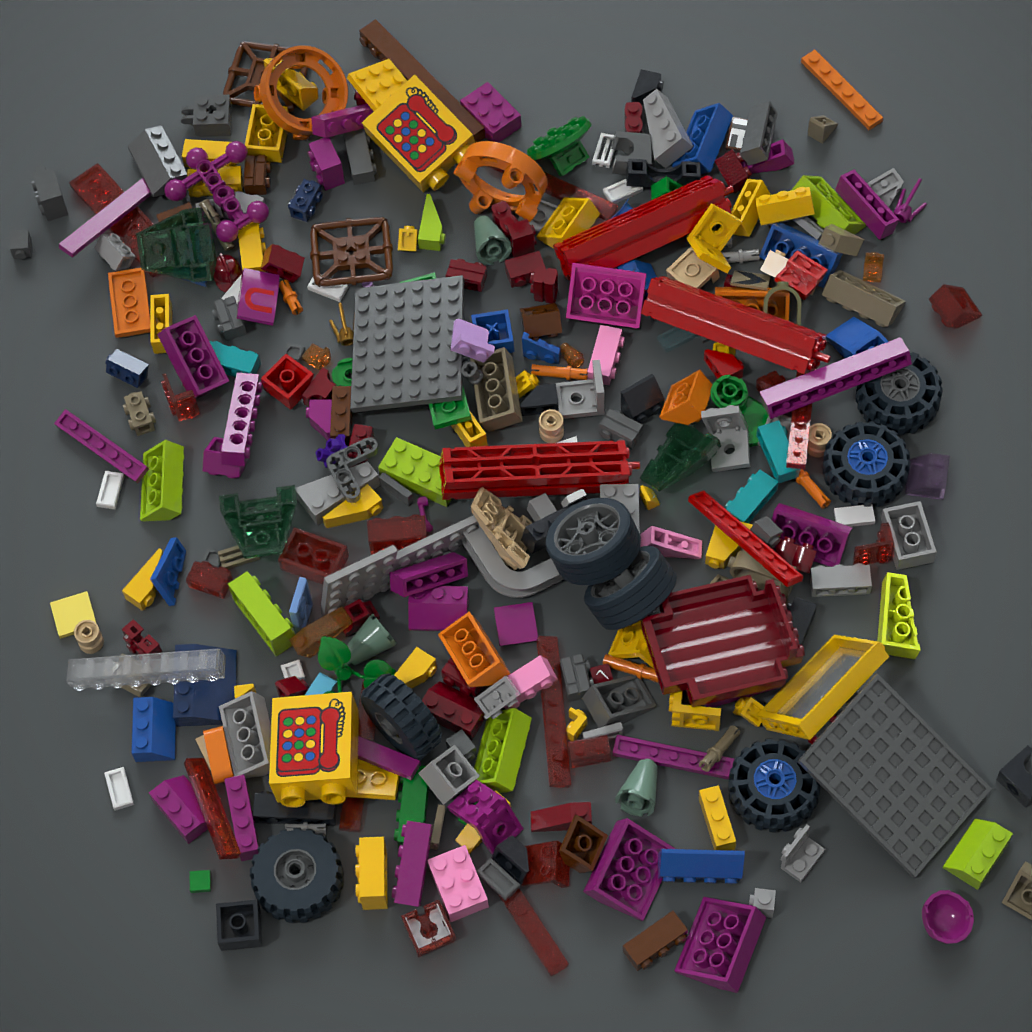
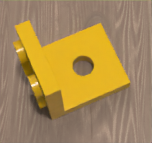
[686,203,742,273]
[608,620,654,668]
[669,691,721,731]

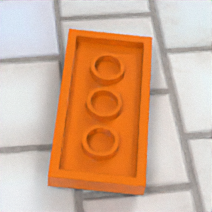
[108,267,151,338]

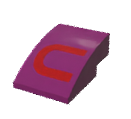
[237,268,279,326]

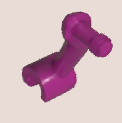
[417,496,433,532]

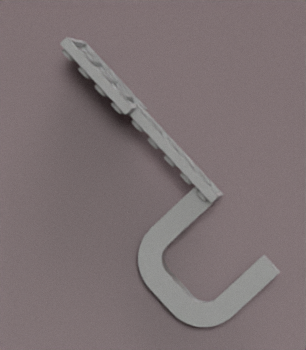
[320,493,563,618]

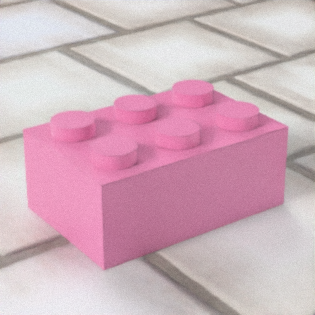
[427,845,489,922]

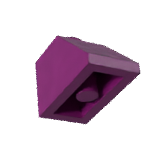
[306,400,332,441]

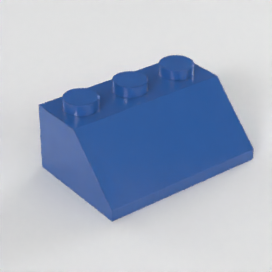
[132,697,176,762]

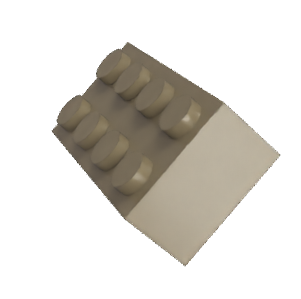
[470,347,523,432]

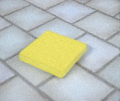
[50,591,97,639]

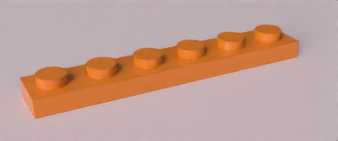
[801,50,883,130]

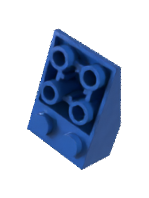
[826,317,889,358]

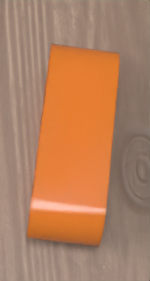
[203,726,234,784]

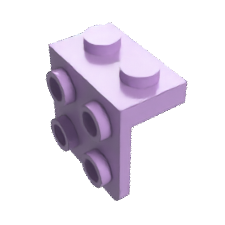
[451,319,495,363]

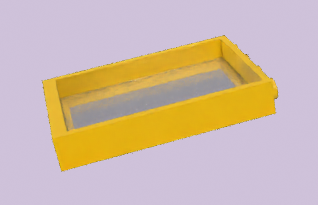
[756,635,889,740]

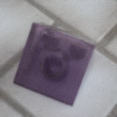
[905,453,950,500]

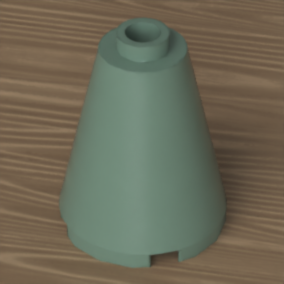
[474,216,512,265]
[347,614,397,666]
[615,759,658,817]

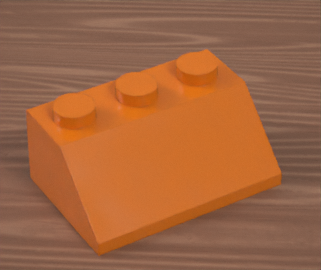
[660,370,713,425]

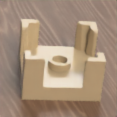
[666,247,720,289]

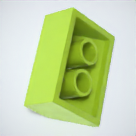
[943,819,1013,890]

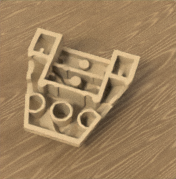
[471,487,532,570]

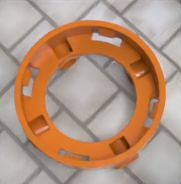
[254,45,348,140]
[454,141,547,222]

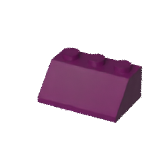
[408,586,469,631]
[149,775,220,844]

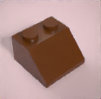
[519,303,562,340]
[559,815,608,873]

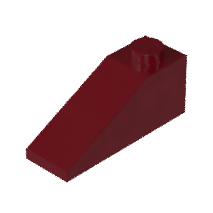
[530,802,592,832]

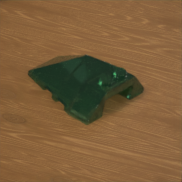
[136,207,217,282]
[640,423,721,492]
[219,485,297,559]

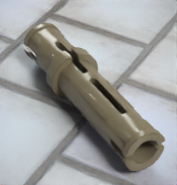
[199,199,235,251]
[699,726,740,772]

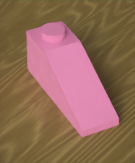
[640,526,702,559]

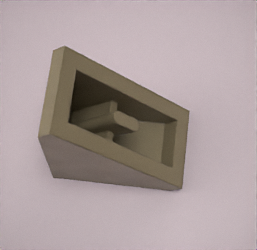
[808,115,838,144]

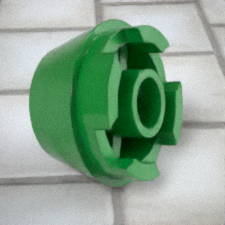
[710,375,748,408]

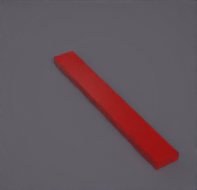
[688,490,803,587]

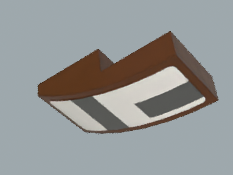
[726,117,748,152]

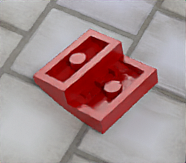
[774,250,828,300]

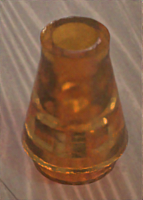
[560,343,585,368]

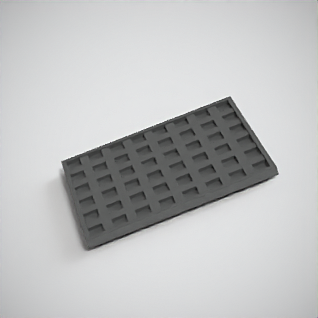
[350,275,464,413]
[797,674,992,877]

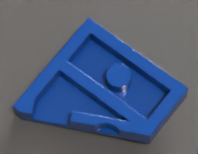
[522,332,561,364]

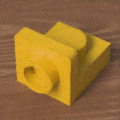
[398,226,419,252]
[516,370,539,398]
[733,697,764,727]
[566,707,588,743]

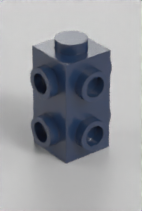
[288,179,323,222]
[105,349,149,388]

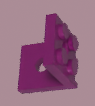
[448,780,524,855]

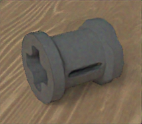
[461,361,484,385]

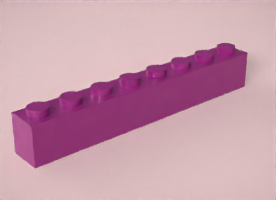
[760,337,912,419]

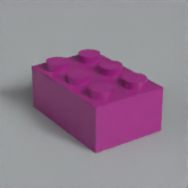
[460,82,521,143]

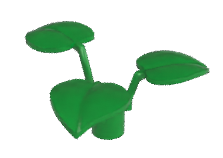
[318,636,396,694]

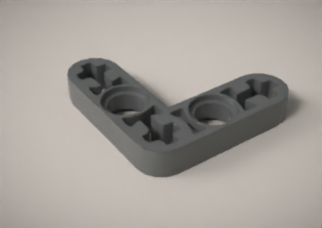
[326,437,379,503]

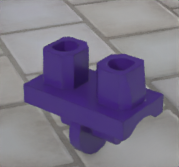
[316,434,348,468]

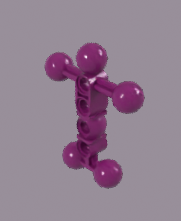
[164,141,269,243]

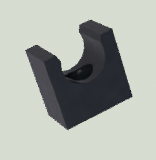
[996,745,1032,808]

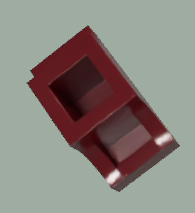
[302,367,336,407]
[336,599,380,637]

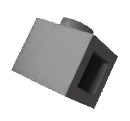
[749,888,776,918]

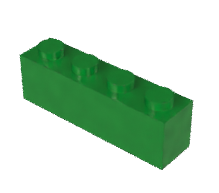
[394,766,429,847]

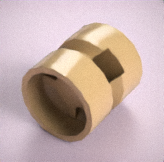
[539,409,564,443]
[805,423,832,457]
[74,620,104,654]

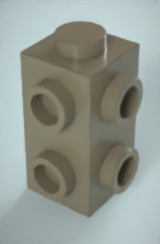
[123,391,156,436]

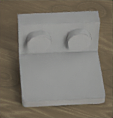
[780,824,825,883]

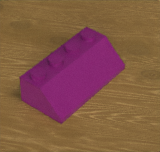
[157,315,229,401]
[772,503,853,567]

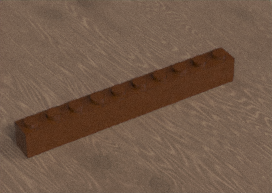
[359,19,485,143]

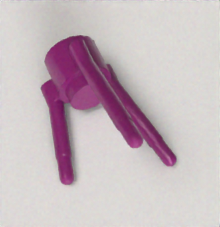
[893,178,927,223]

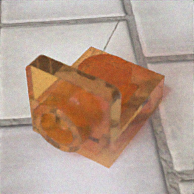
[863,252,884,283]
[302,343,331,370]

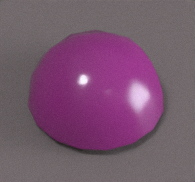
[922,890,974,944]

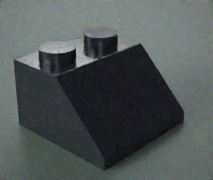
[621,374,665,424]

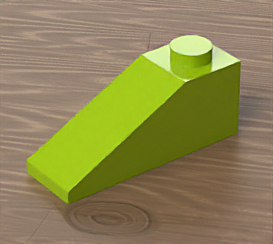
[418,194,446,251]

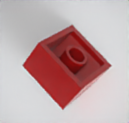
[261,354,314,410]

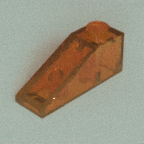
[289,606,353,658]

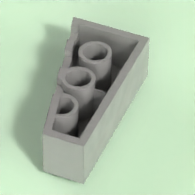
[643,89,694,168]
[294,461,380,526]

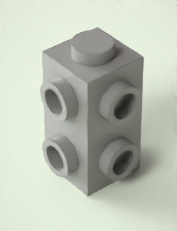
[94,233,136,271]

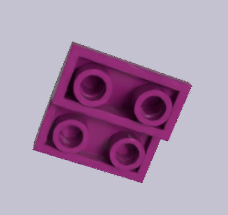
[494,602,538,646]

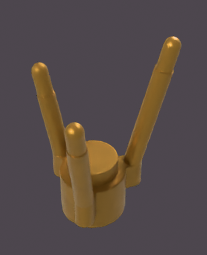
[329,303,355,346]

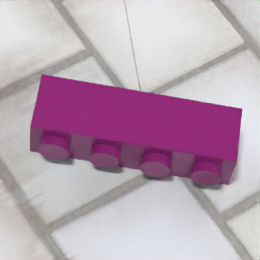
[311,104,374,138]
[835,170,899,240]
[390,552,468,597]
[224,774,259,861]
[392,821,433,907]

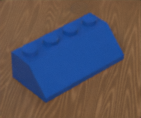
[672,103,733,174]
[759,222,843,288]
[658,849,745,884]

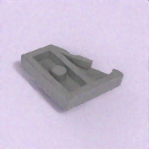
[867,168,904,208]

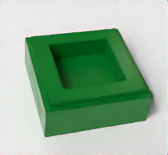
[190,870,211,893]

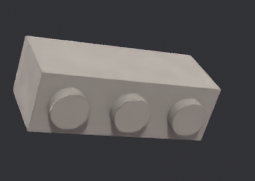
[810,563,872,597]

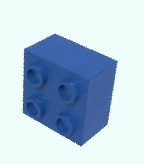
[471,310,514,353]

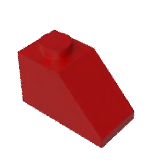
[704,349,744,379]

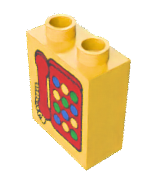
[362,75,475,193]
[269,692,359,807]

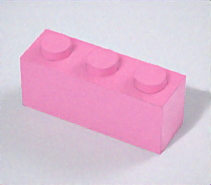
[587,325,625,386]
[503,655,558,709]

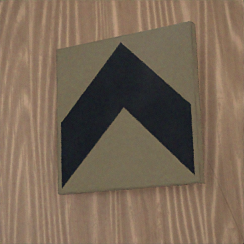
[730,270,771,291]

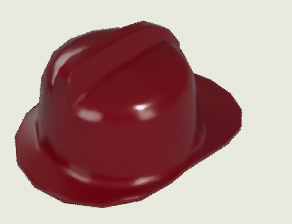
[211,253,242,293]

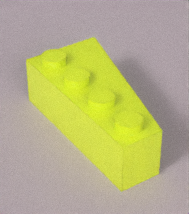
[877,572,921,659]

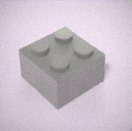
[418,745,479,805]

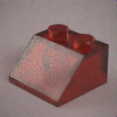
[929,284,983,328]

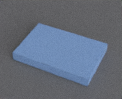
[289,577,313,637]

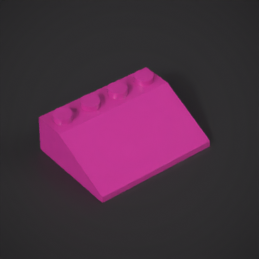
[566,263,646,328]

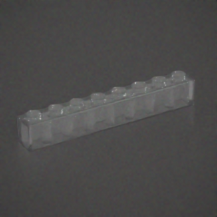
[66,649,226,690]

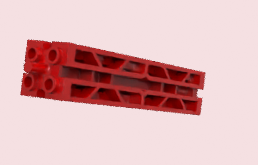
[553,175,734,281]
[641,276,831,374]
[439,440,640,500]

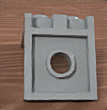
[556,360,605,419]
[701,405,751,472]

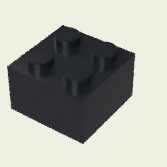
[216,900,262,951]

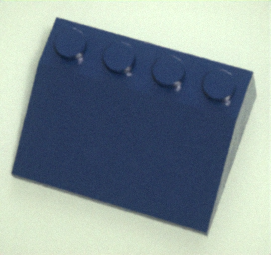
[173,644,237,727]

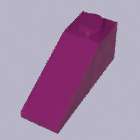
[743,139,795,173]

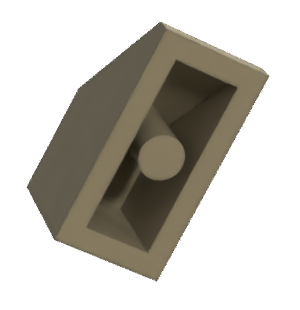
[818,224,864,256]

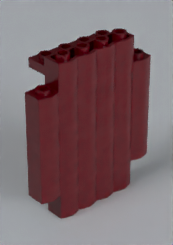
[641,575,805,707]

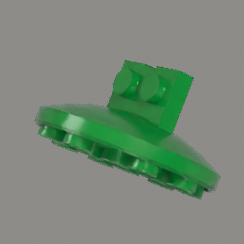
[527,116,592,176]

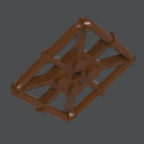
[223,41,309,113]
[310,217,393,287]

